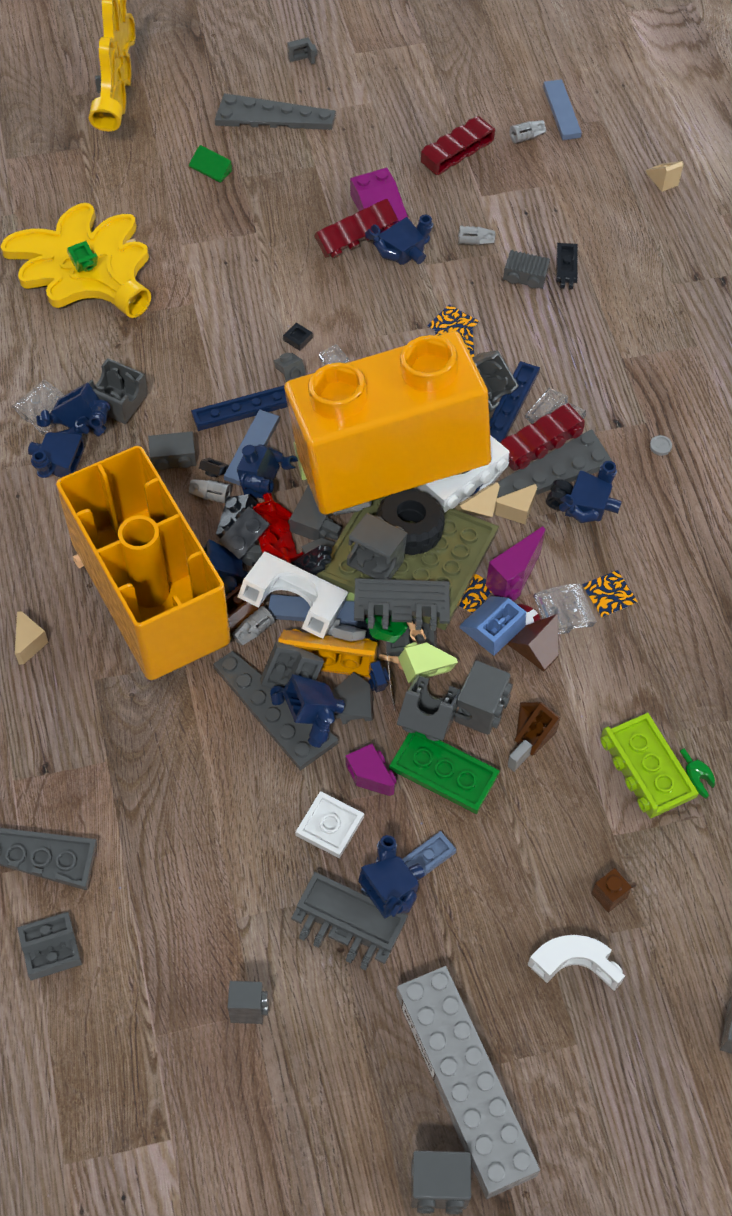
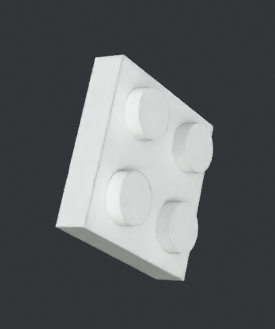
[296,791,364,859]

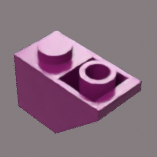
[345,744,397,796]

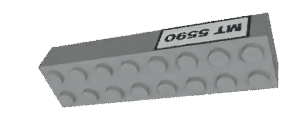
[396,966,540,1200]

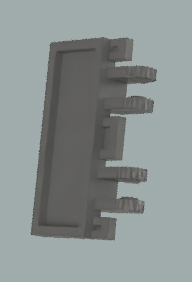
[354,578,450,631]
[291,872,408,970]

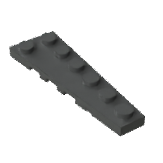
[215,93,336,130]
[497,429,613,498]
[213,651,338,771]
[0,828,97,890]

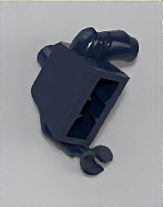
[365,214,433,265]
[36,382,110,436]
[28,416,90,478]
[237,444,298,499]
[559,461,622,523]
[203,539,249,596]
[270,674,345,748]
[358,835,425,919]

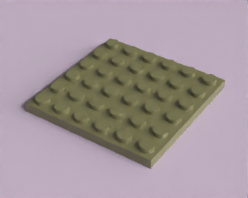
[317,496,499,630]

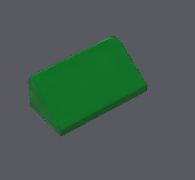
[189,145,232,183]

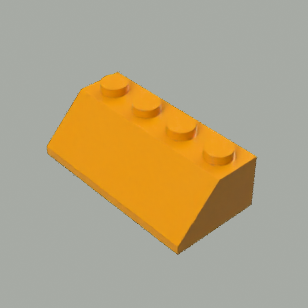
[278,629,378,678]

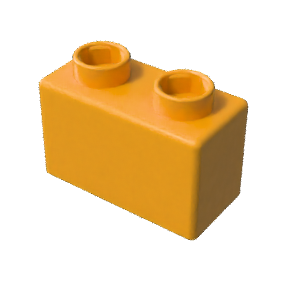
[284,331,491,515]
[56,446,231,680]

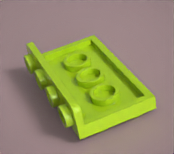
[600,713,699,819]

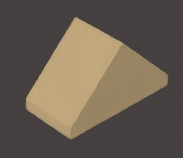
[646,161,683,192]
[455,482,500,518]
[494,484,537,524]
[15,611,49,665]

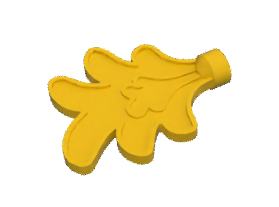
[89,0,135,132]
[1,203,151,318]

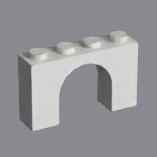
[414,435,509,513]
[238,551,349,639]

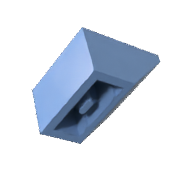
[459,596,526,656]

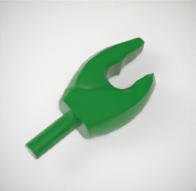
[680,748,715,799]

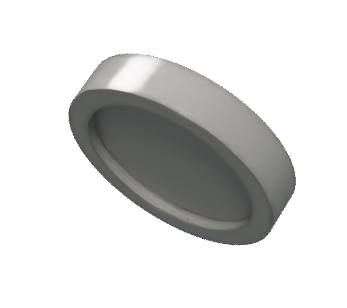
[650,435,672,456]

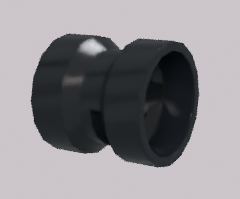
[546,479,573,511]

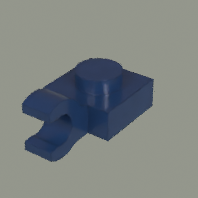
[368,661,389,693]

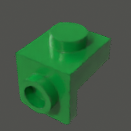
[67,241,98,272]
[366,615,408,643]

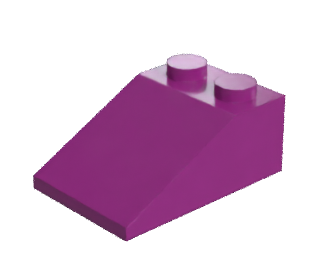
[350,167,408,233]
[485,526,546,601]

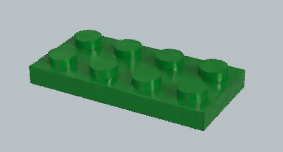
[389,732,500,814]

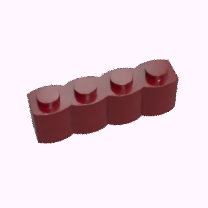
[421,116,495,175]
[314,199,398,259]
[500,403,585,471]

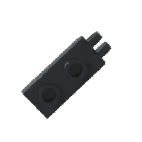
[556,243,578,289]
[291,545,332,575]

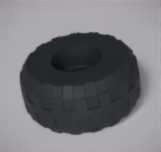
[376,489,445,555]

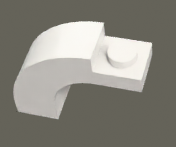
[528,935,625,991]

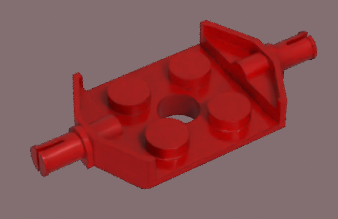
[253,493,304,564]

